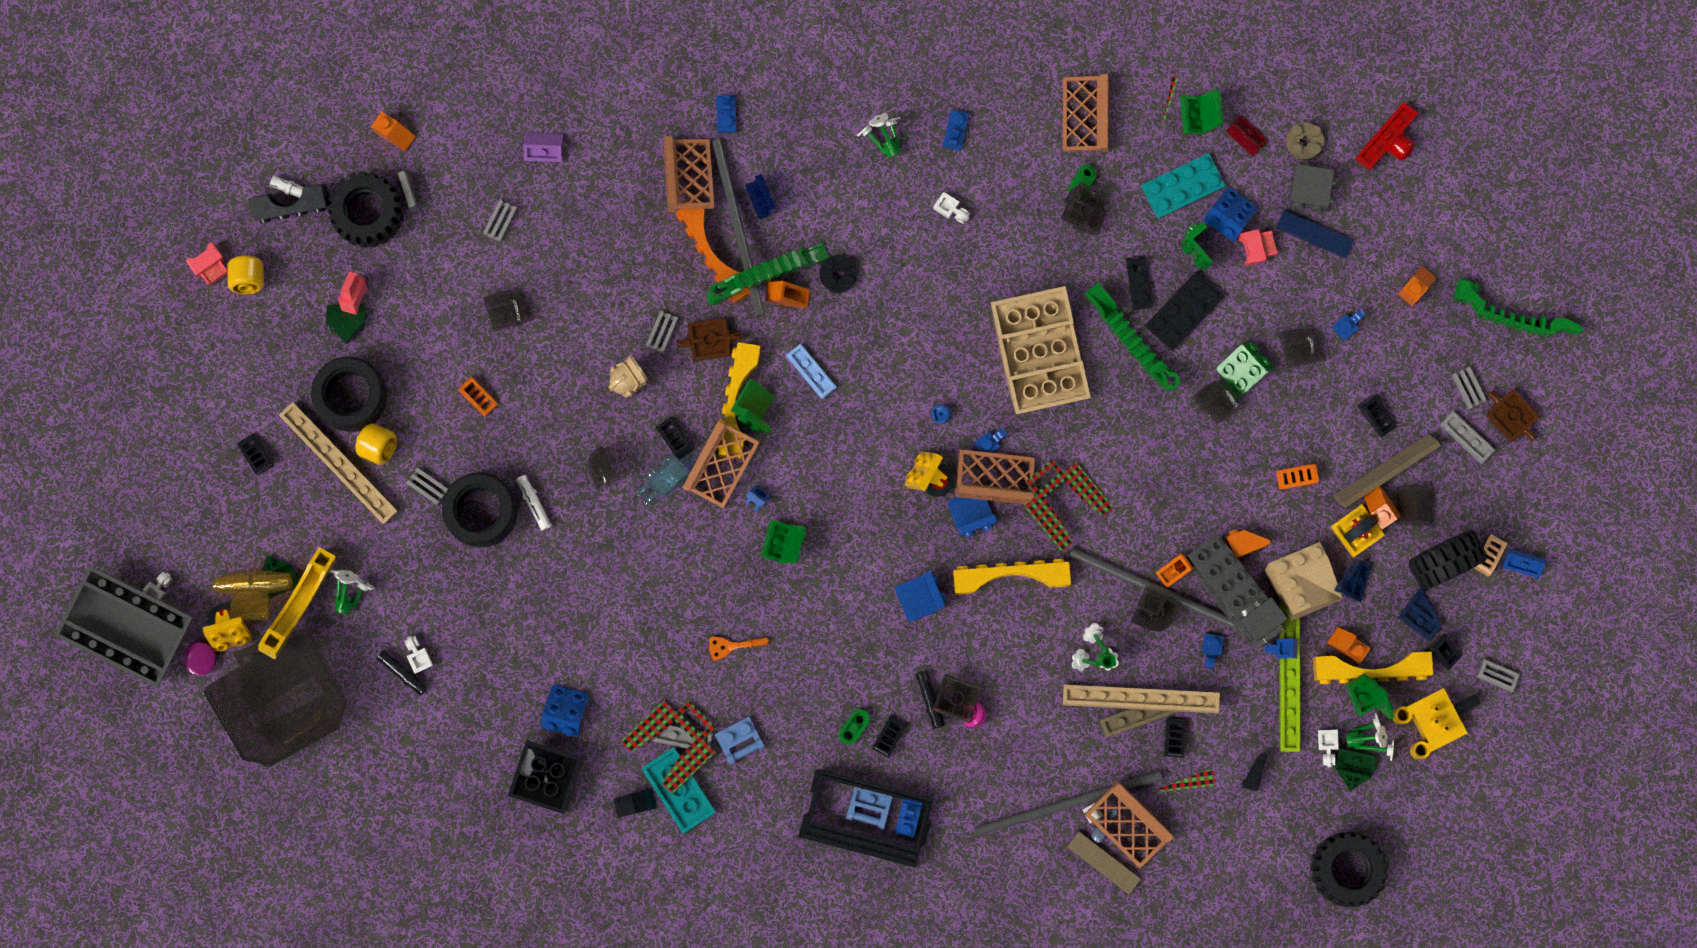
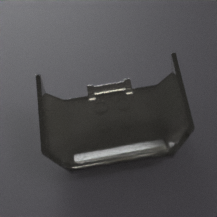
[203,631,347,767]

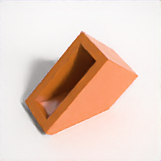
[371,111,416,152]
[1398,266,1436,306]
[765,281,810,308]
[1363,486,1401,529]
[1224,529,1271,558]

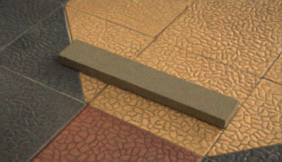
[1334,434,1440,508]

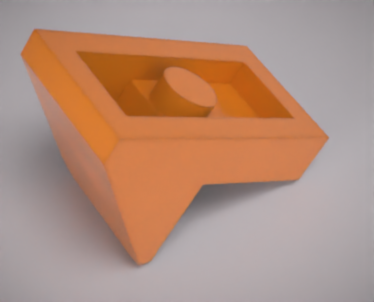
[1327,627,1371,665]

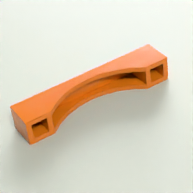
[675,194,751,305]

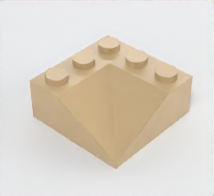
[1265,542,1343,622]

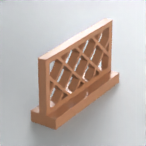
[1063,74,1109,152]
[663,136,714,212]
[682,418,760,508]
[955,449,1035,505]
[1085,780,1174,868]

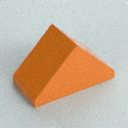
[1156,553,1194,588]

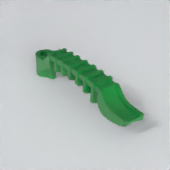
[706,242,830,305]
[1453,280,1583,337]
[1084,283,1180,392]

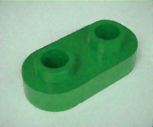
[1068,164,1097,200]
[839,709,870,745]

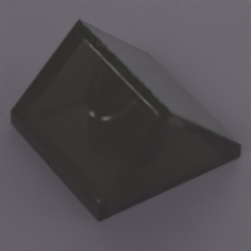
[1396,485,1435,527]
[932,674,982,723]

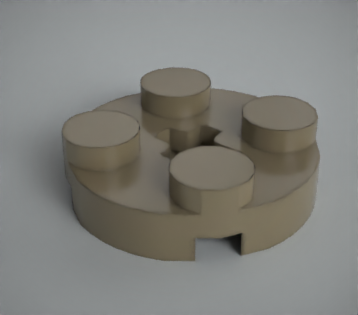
[1286,122,1324,161]

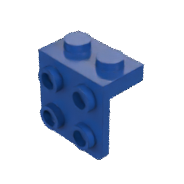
[1203,187,1258,242]
[948,497,997,538]
[895,571,947,622]
[541,685,589,737]

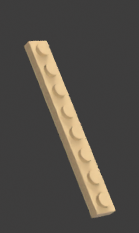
[279,402,398,525]
[1063,685,1220,713]

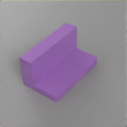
[523,133,563,162]

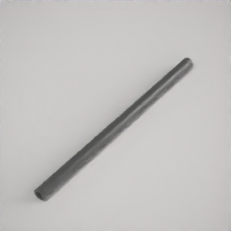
[712,139,765,318]
[1069,548,1237,630]
[974,771,1163,836]

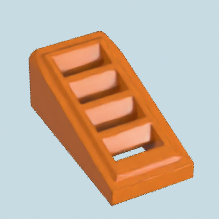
[457,376,498,417]
[1276,464,1319,490]

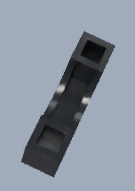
[248,183,330,223]

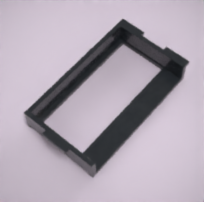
[798,769,933,868]

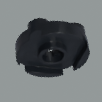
[819,255,857,294]

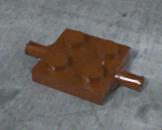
[677,318,742,362]
[1485,389,1540,443]

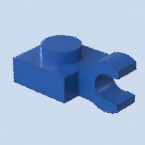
[1331,309,1366,341]
[973,428,1007,459]
[1201,633,1224,669]
[1265,638,1297,659]

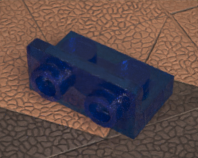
[745,174,777,220]

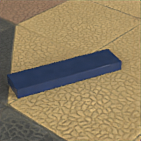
[1276,210,1353,259]

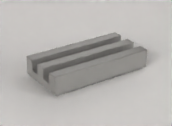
[398,171,418,212]
[483,200,517,242]
[646,311,678,353]
[1452,367,1487,410]
[406,468,448,505]
[1476,659,1520,692]

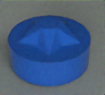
[931,404,951,424]

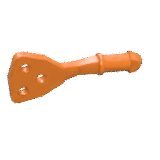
[709,637,770,661]

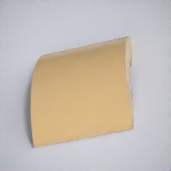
[991,286,1091,415]

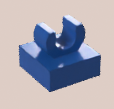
[746,485,771,511]

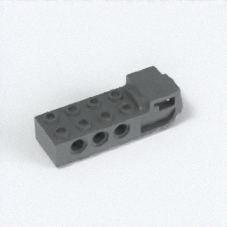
[1186,534,1287,649]

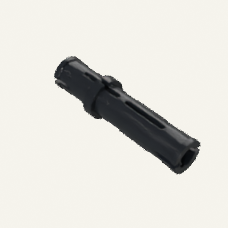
[376,650,428,696]
[915,670,945,729]

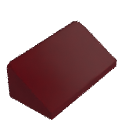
[1226,115,1269,157]

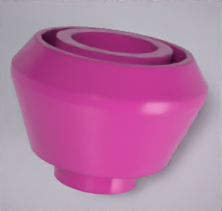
[962,701,987,727]

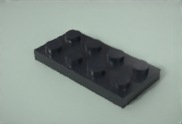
[1145,271,1224,352]

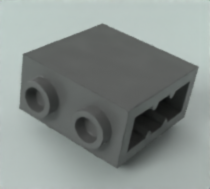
[1288,162,1336,213]

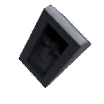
[1427,634,1462,670]
[613,790,656,818]

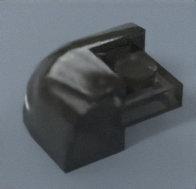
[1061,184,1106,235]
[483,290,531,332]
[1278,328,1324,368]
[1191,381,1245,425]
[587,445,618,490]
[1130,588,1182,632]

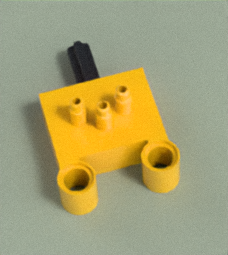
[1392,688,1480,759]

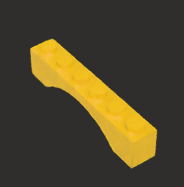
[716,342,761,460]
[258,547,336,660]
[953,559,1071,595]
[1313,652,1433,684]

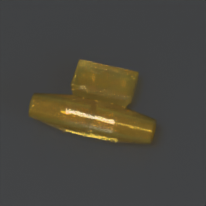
[213,571,293,621]

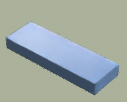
[786,343,837,399]

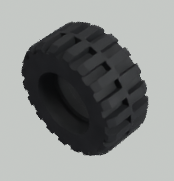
[327,172,403,248]
[1408,530,1487,590]
[1310,832,1389,907]

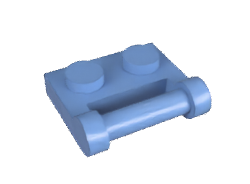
[715,717,765,765]
[846,787,892,829]

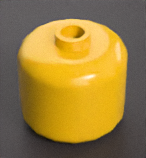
[227,255,264,294]
[355,423,397,465]

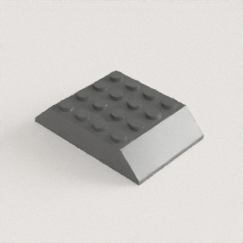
[54,566,194,687]

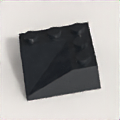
[508,740,584,814]

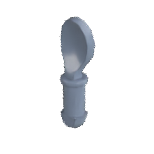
[1091,809,1118,844]

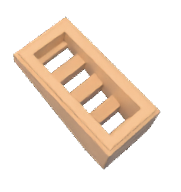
[1474,534,1508,577]

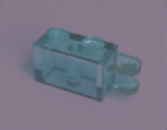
[636,454,690,505]

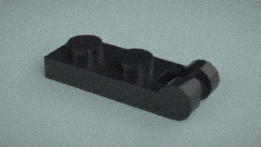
[1125,256,1152,311]

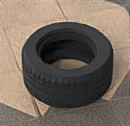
[311,356,387,432]
[442,472,518,548]

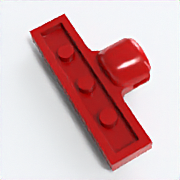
[1355,102,1418,171]

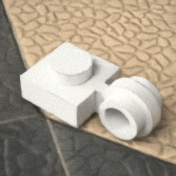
[933,192,970,224]
[143,572,173,599]
[404,636,433,674]
[1318,730,1339,768]

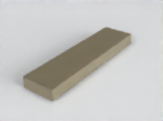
[1099,709,1179,738]
[1067,831,1141,895]

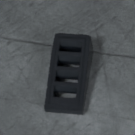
[1357,395,1397,437]
[656,417,694,460]
[237,433,274,476]
[872,715,907,758]
[1163,718,1186,758]
[1241,753,1267,792]

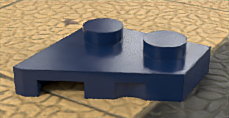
[1334,559,1372,602]
[1397,588,1441,641]

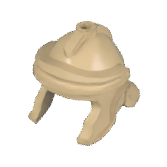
[608,355,647,397]

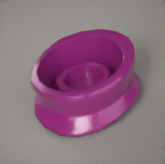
[184,641,217,676]

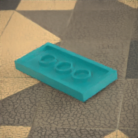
[1141,153,1226,220]
[641,747,716,834]

